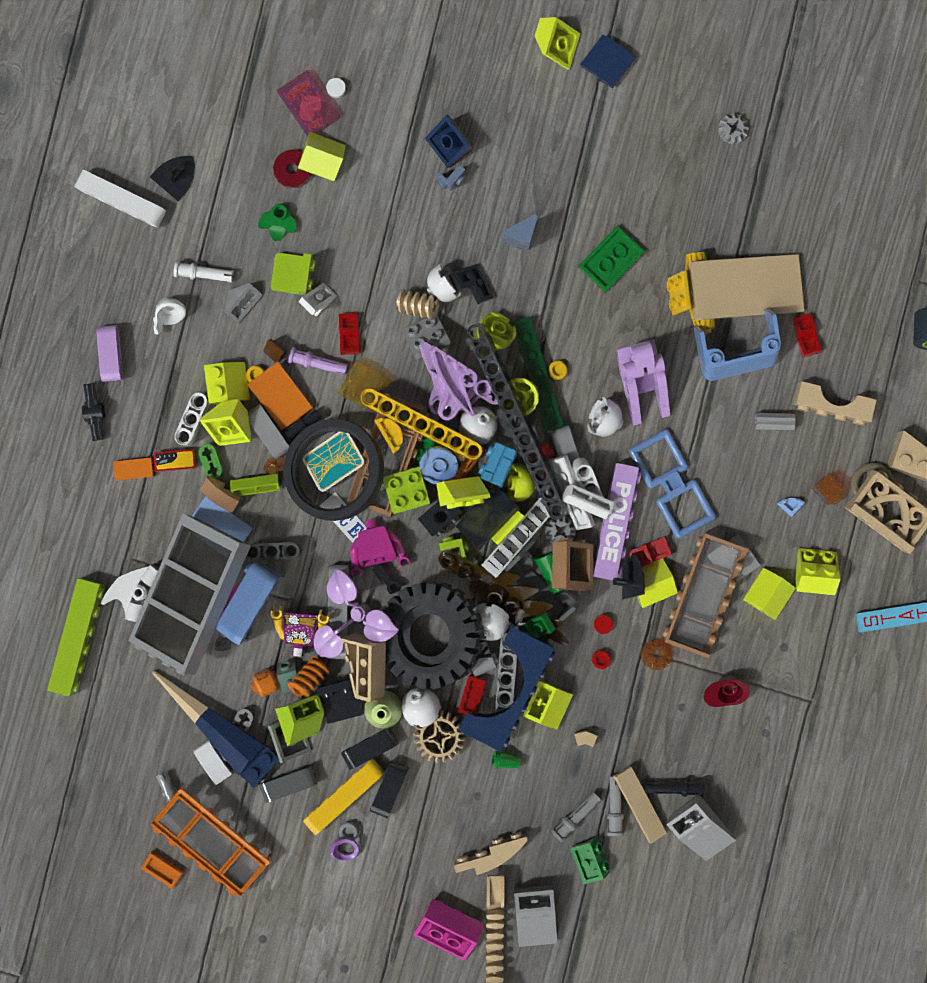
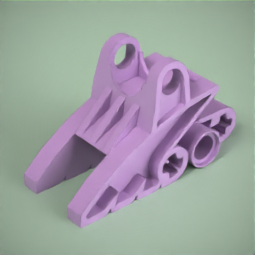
[616,339,670,425]
[419,340,501,420]

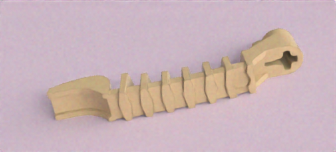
[485,874,504,983]

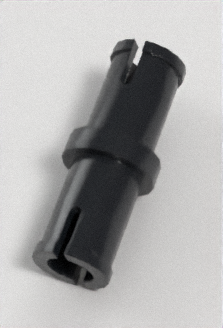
[284,409,322,440]

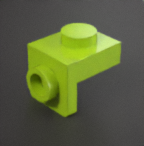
[439,536,469,558]

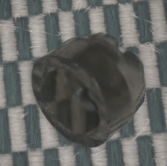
[215,636,230,651]

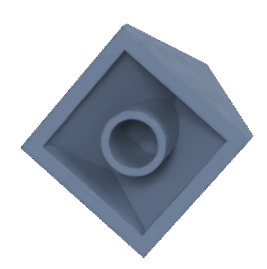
[501,214,538,250]

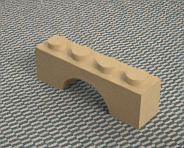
[793,381,877,426]

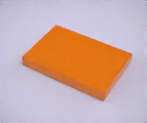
[247,362,313,430]

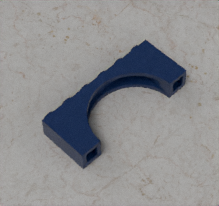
[458,624,556,752]

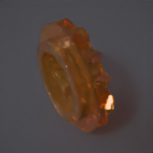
[641,640,672,671]

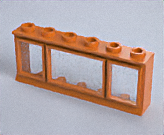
[150,784,271,897]

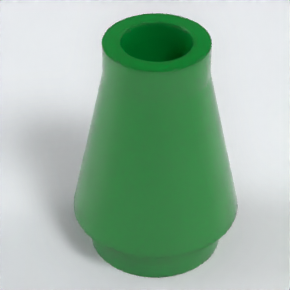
[491,750,521,769]

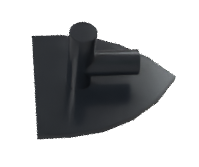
[150,156,194,202]
[613,553,645,600]

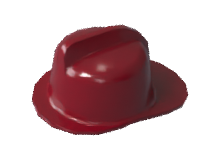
[703,675,750,707]

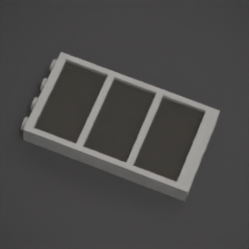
[128,514,251,676]

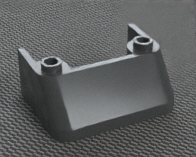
[503,539,590,621]

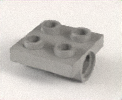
[402,315,451,360]

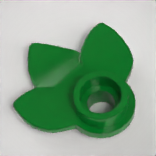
[258,203,296,242]

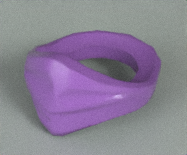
[330,837,359,861]

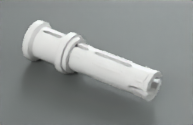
[174,260,233,283]

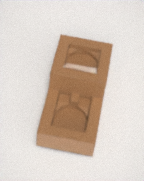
[200,475,241,513]

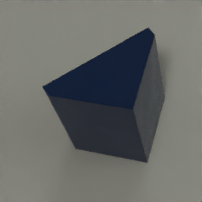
[425,114,471,168]

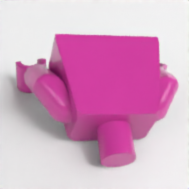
[350,519,410,577]

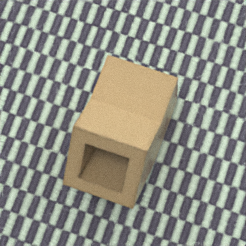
[574,730,598,747]

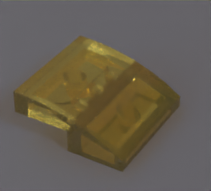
[337,360,391,413]

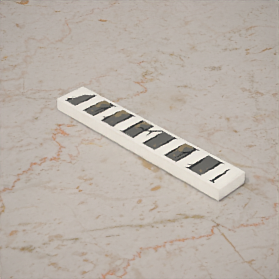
[482,488,559,578]

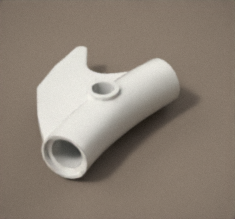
[101,564,159,622]

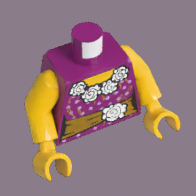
[270,606,331,656]

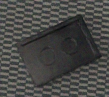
[455,485,520,550]

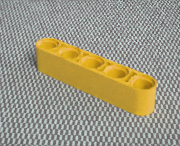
[303,759,385,835]

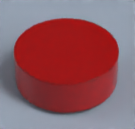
[593,615,613,634]
[591,650,611,670]

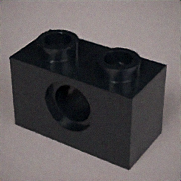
[418,501,462,537]

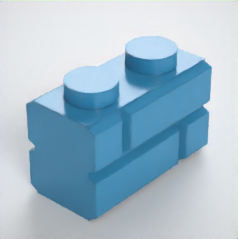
[478,442,517,488]

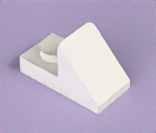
[299,282,337,316]

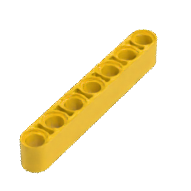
[361,389,482,460]

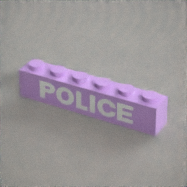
[593,463,641,580]

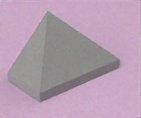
[224,283,262,323]

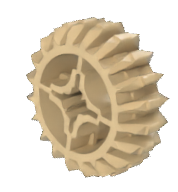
[413,710,465,763]

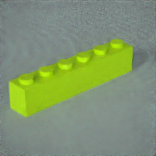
[47,578,105,697]

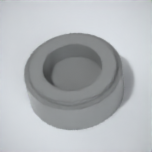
[339,822,358,840]

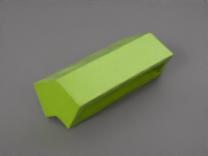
[230,474,281,496]

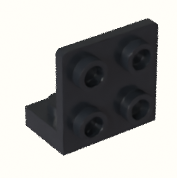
[316,678,364,724]

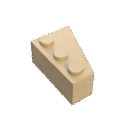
[886,430,927,482]
[341,633,386,702]

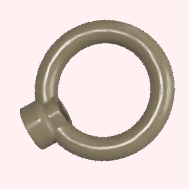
[851,463,895,513]

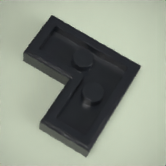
[448,264,494,304]

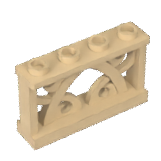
[844,470,927,554]

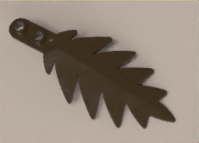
[438,550,569,646]

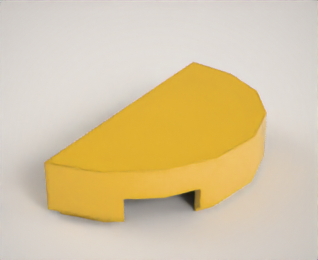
[374,418,403,454]

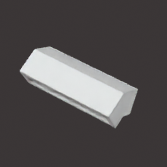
[562,484,614,519]

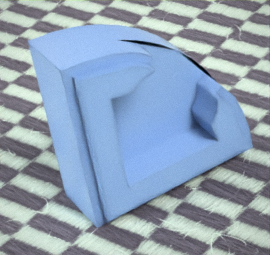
[777,498,805,517]

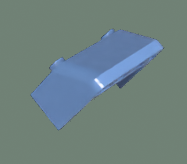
[693,308,781,381]
[215,561,285,646]

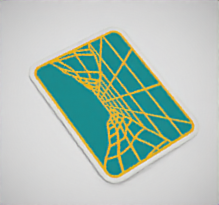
[303,432,364,492]

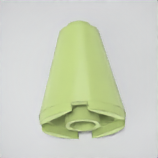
[364,690,402,729]

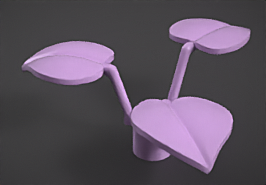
[314,569,399,658]

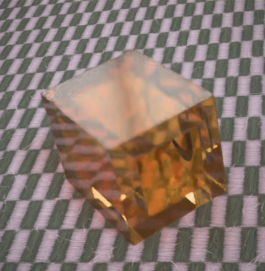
[812,475,845,505]

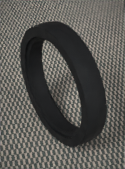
[284,419,384,521]

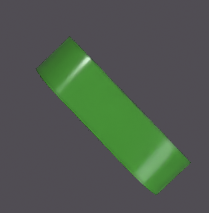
[199,444,223,479]

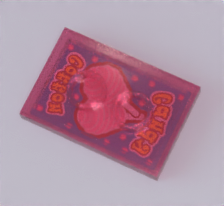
[277,70,340,137]

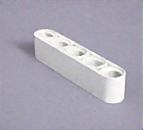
[74,170,166,228]

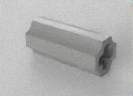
[754,413,795,430]

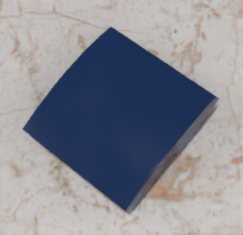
[580,34,636,89]

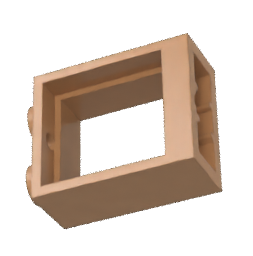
[552,538,593,591]

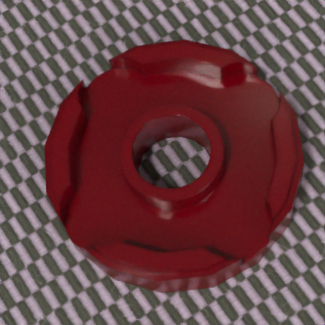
[273,150,311,188]

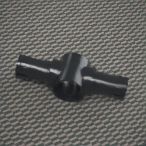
[82,383,105,441]

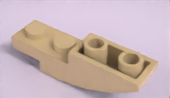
[454,832,527,875]

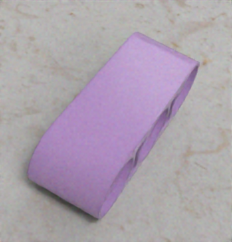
[96,325,123,382]

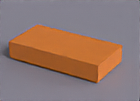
[113,458,154,481]
[141,851,184,889]

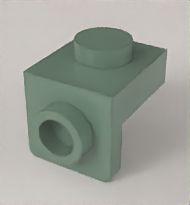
[276,660,297,694]

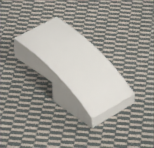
[193,740,232,785]

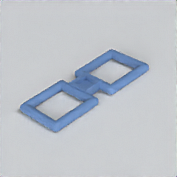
[629,429,716,539]

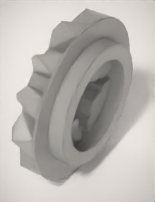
[718,113,749,144]
[545,516,576,544]

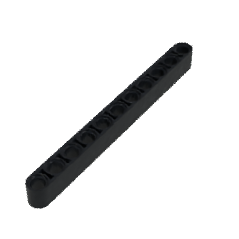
[467,323,568,520]

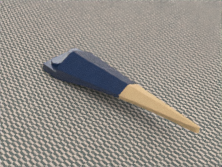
[152,671,279,788]

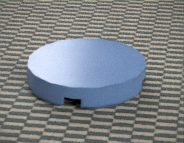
[419,446,458,484]

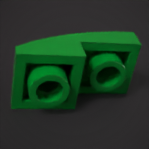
[517,613,555,637]

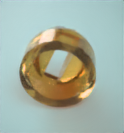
[263,458,280,475]

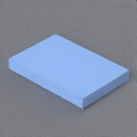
[190,496,254,558]

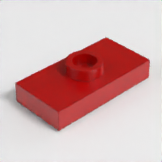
[458,675,487,714]

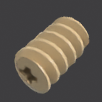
[396,289,439,320]

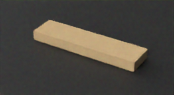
[613,766,667,844]

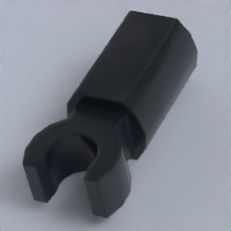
[371,563,401,595]

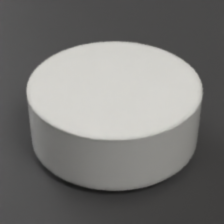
[326,78,346,99]

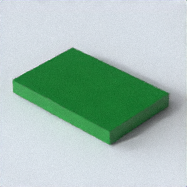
[578,225,645,293]

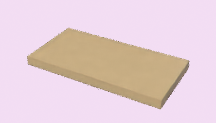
[689,254,804,321]

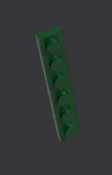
[512,317,564,432]

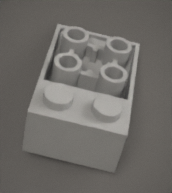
[666,795,736,861]
[514,885,557,947]

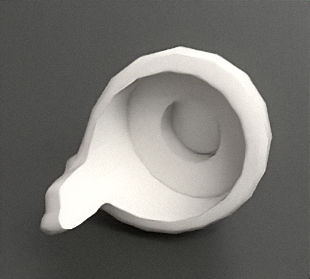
[153,297,186,335]

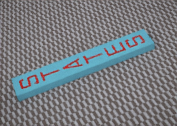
[856,602,927,632]

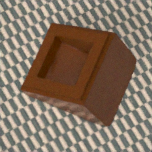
[263,339,286,363]

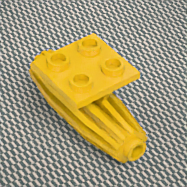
[667,252,715,334]

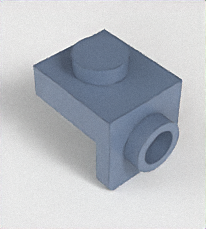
[436,164,466,191]

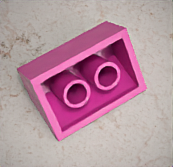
[413,898,484,961]

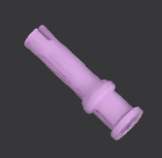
[288,347,348,376]

